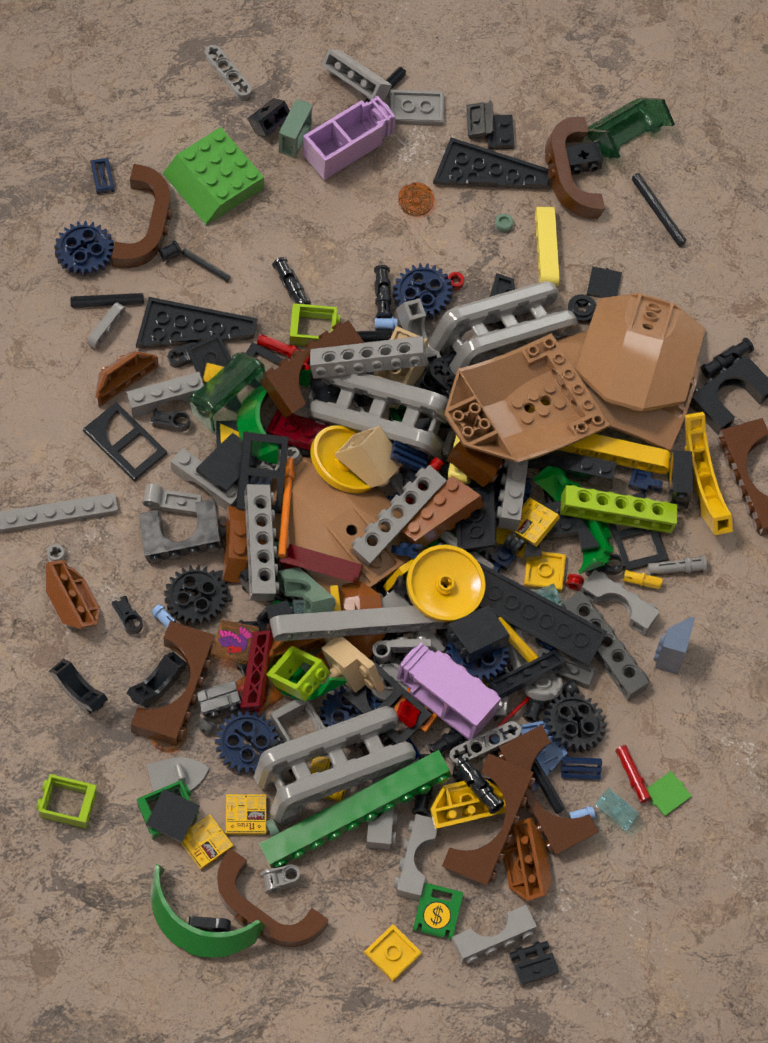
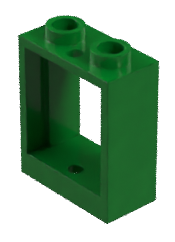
[136,780,199,840]

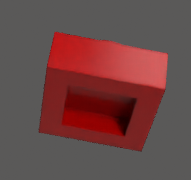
[397,699,420,728]

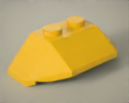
[430,779,506,829]

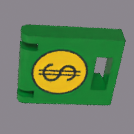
[412,883,464,940]

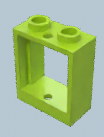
[289,303,341,346]
[266,646,331,701]
[36,774,98,829]

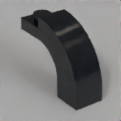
[126,652,188,708]
[49,659,108,714]

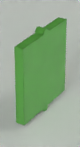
[647,771,692,817]

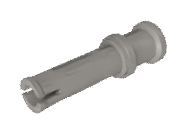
[647,555,707,575]

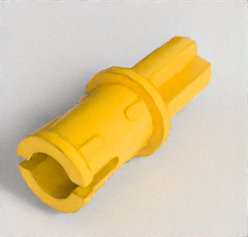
[623,570,663,589]

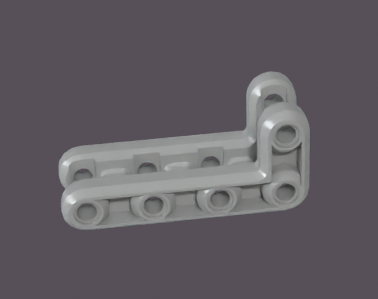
[429,281,578,382]
[308,373,451,462]
[254,706,416,825]

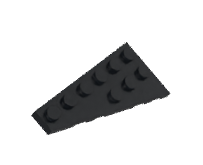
[433,137,550,188]
[136,297,258,348]

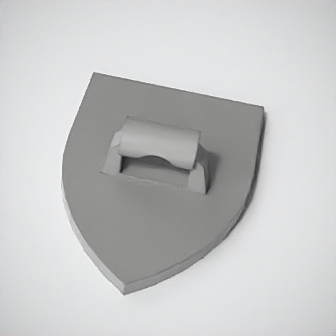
[146,757,209,802]

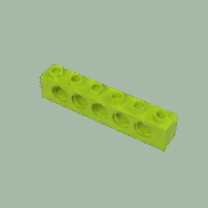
[560,485,677,533]

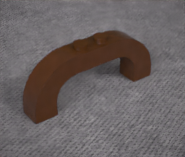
[545,117,605,219]
[112,164,173,268]
[217,849,328,947]

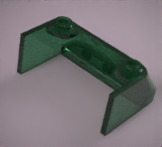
[587,97,675,159]
[190,352,265,433]

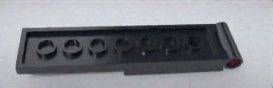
[455,433,497,553]
[442,562,607,666]

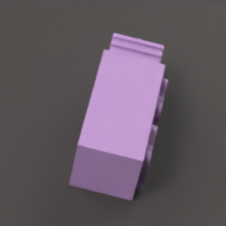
[303,96,396,180]
[397,643,501,740]

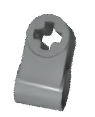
[260,865,301,894]

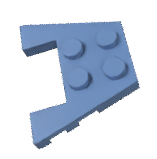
[487,721,567,792]

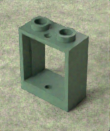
[279,99,313,158]

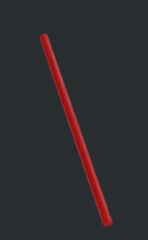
[488,696,531,740]

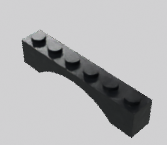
[503,450,617,489]

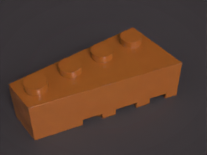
[401,475,484,551]

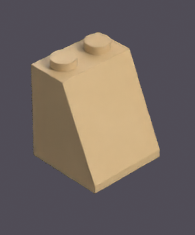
[334,426,402,488]

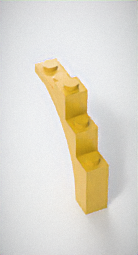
[685,412,733,535]

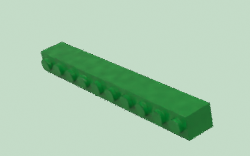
[259,750,452,868]

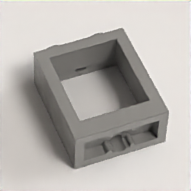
[270,700,325,743]

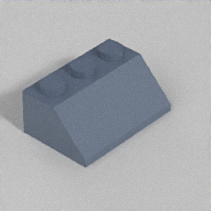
[653,617,695,674]

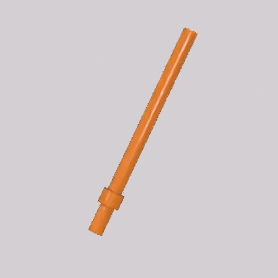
[278,458,295,558]

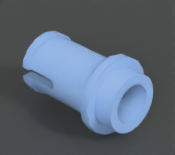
[375,317,398,330]
[151,604,176,628]
[569,806,596,819]

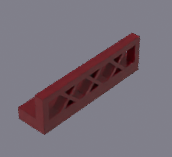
[280,544,363,583]
[241,630,273,713]

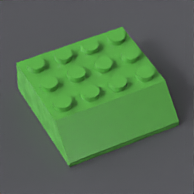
[163,127,264,225]

